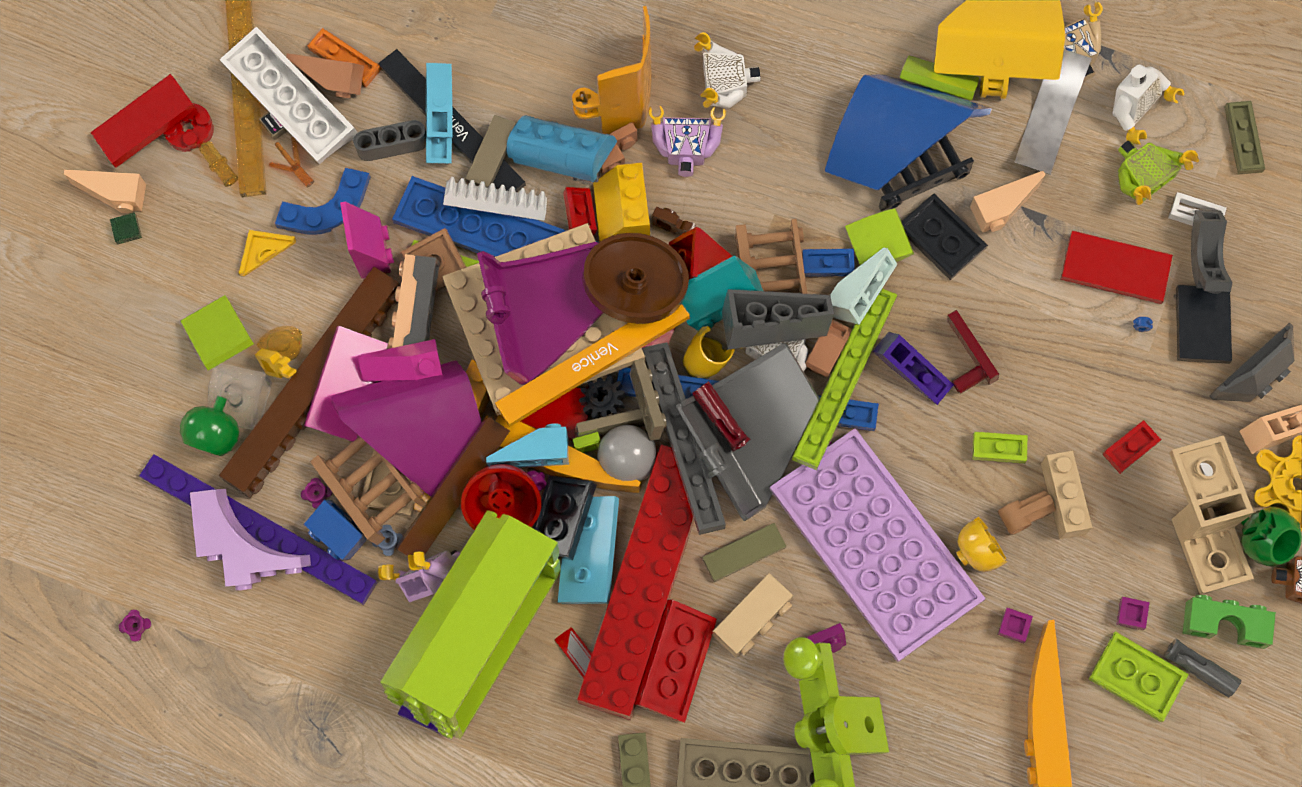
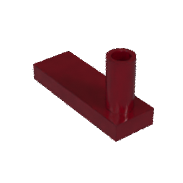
[947,310,999,394]

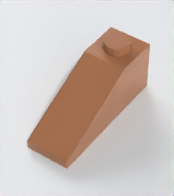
[286,53,364,99]

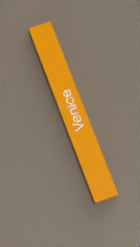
[495,304,690,427]

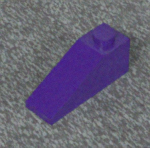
[872,332,954,405]

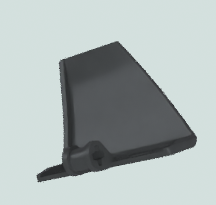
[676,343,820,521]

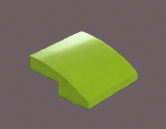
[845,208,914,265]

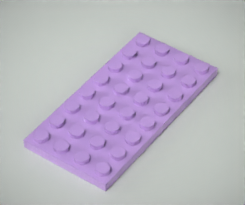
[769,428,985,662]

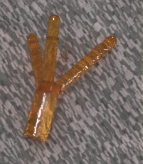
[269,137,314,188]

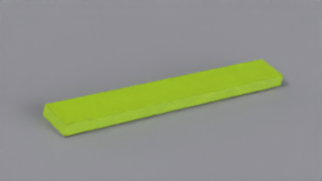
[792,288,897,471]

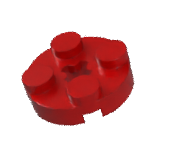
[163,103,214,152]

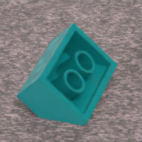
[682,255,763,331]

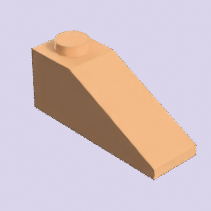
[64,170,146,214]
[970,171,1045,233]
[1239,405,1302,454]

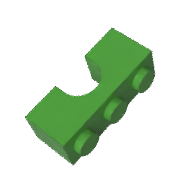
[1182,595,1276,649]

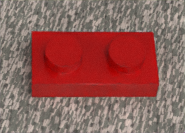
[563,187,597,236]
[1102,420,1162,474]

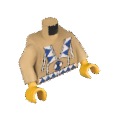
[1064,2,1103,81]

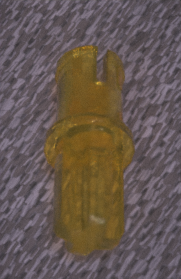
[199,141,238,187]

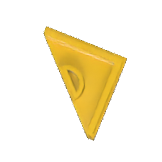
[239,230,296,277]

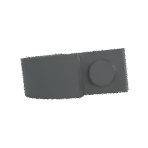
[1191,210,1233,294]

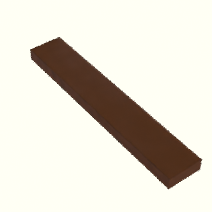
[396,415,510,556]

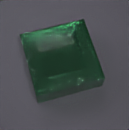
[110,212,142,245]

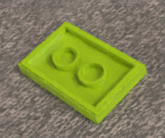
[900,55,980,101]
[181,295,254,371]
[1088,631,1189,722]

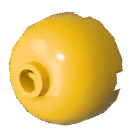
[956,516,1007,572]

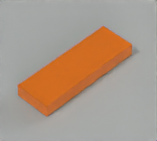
[307,28,381,88]

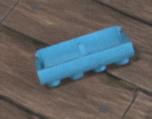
[507,115,617,182]

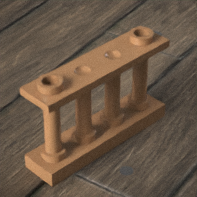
[735,219,808,294]
[310,436,426,545]

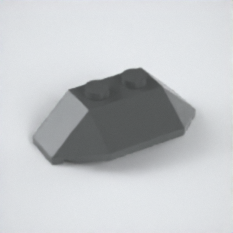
[1210,322,1295,402]

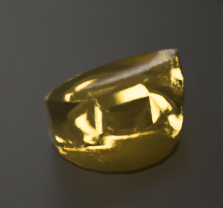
[257,326,302,361]

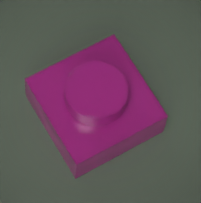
[1116,596,1150,630]
[997,608,1033,644]

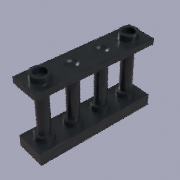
[879,135,974,211]

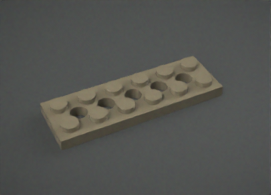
[677,738,814,787]

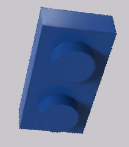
[802,249,855,277]

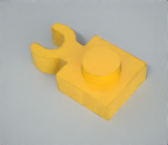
[254,348,297,379]

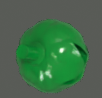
[180,395,240,456]
[1241,507,1302,567]

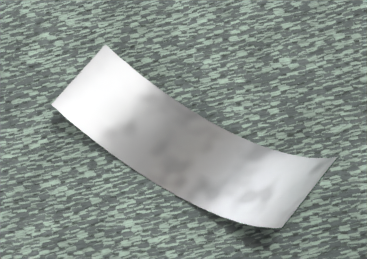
[1014,49,1092,175]

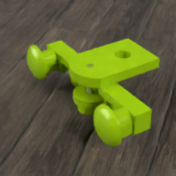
[783,637,889,787]

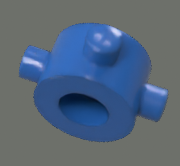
[1133,317,1153,332]

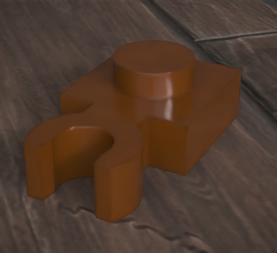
[652,206,696,235]

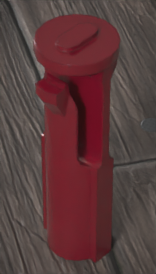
[692,381,751,452]

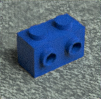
[304,500,367,560]

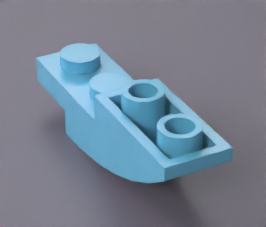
[426,63,452,164]

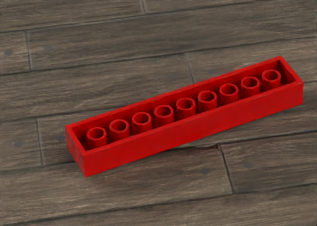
[577,445,694,721]

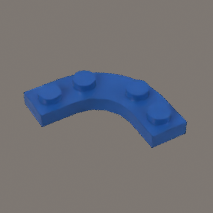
[275,168,370,235]

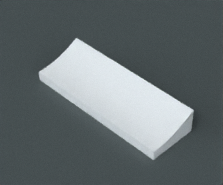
[220,27,358,164]

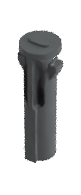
[1164,638,1242,698]

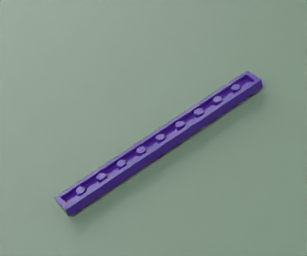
[139,454,378,605]

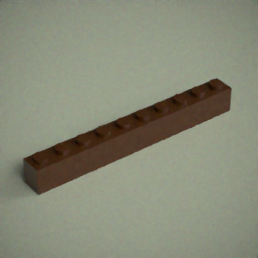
[219,267,400,498]

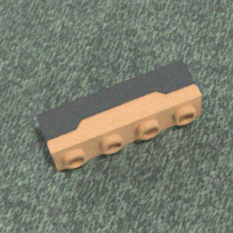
[388,254,440,349]

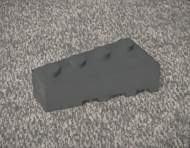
[722,289,834,349]

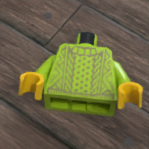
[1118,140,1199,205]

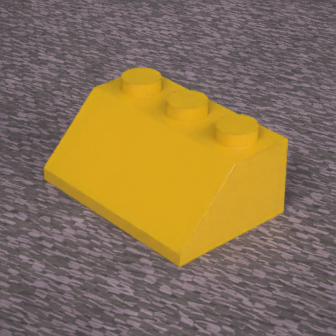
[593,163,650,242]

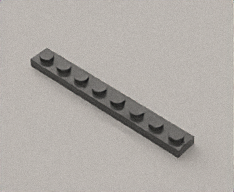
[642,342,726,535]

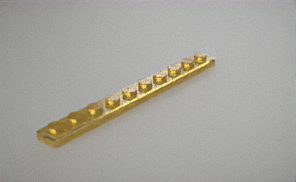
[225,0,267,198]

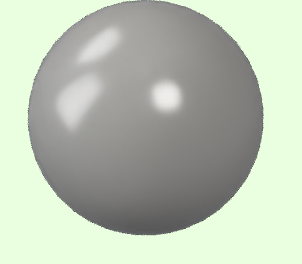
[598,425,657,481]

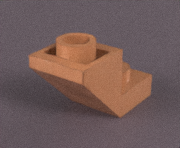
[601,123,638,176]
[805,319,853,377]

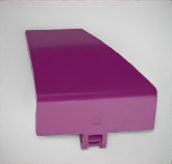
[330,360,488,497]

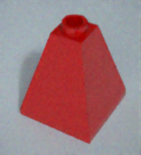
[668,227,733,280]

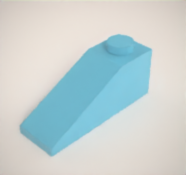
[486,424,569,468]

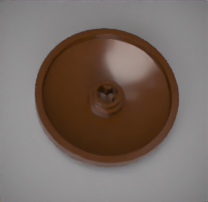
[583,233,689,324]

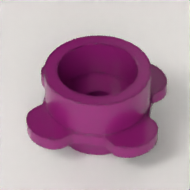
[301,478,333,509]
[119,609,152,642]

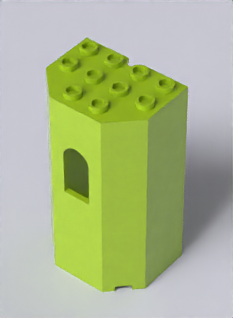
[380,510,561,739]

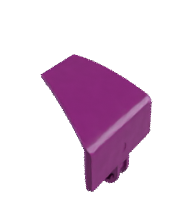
[477,242,603,385]

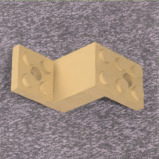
[1169,435,1254,595]

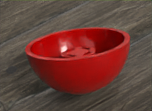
[461,464,541,530]

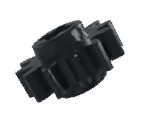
[579,375,627,419]

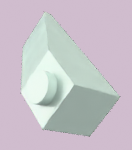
[830,248,897,325]

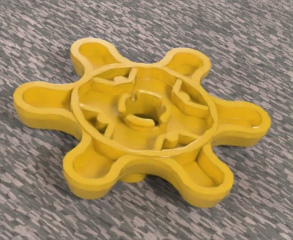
[1254,435,1302,532]

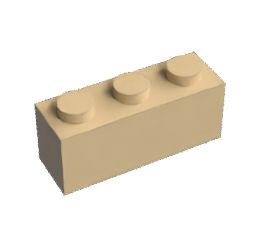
[1041,451,1092,539]
[713,573,793,658]

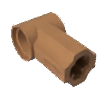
[997,490,1056,535]

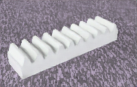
[443,177,547,221]

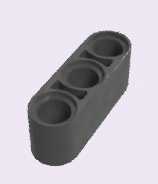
[353,120,426,161]

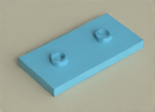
[558,496,619,604]

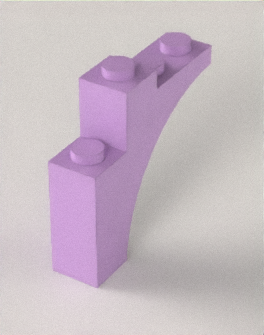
[190,489,311,591]

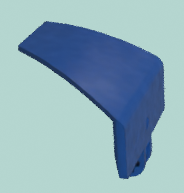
[825,74,992,190]

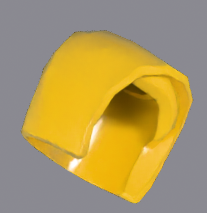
[683,326,735,379]

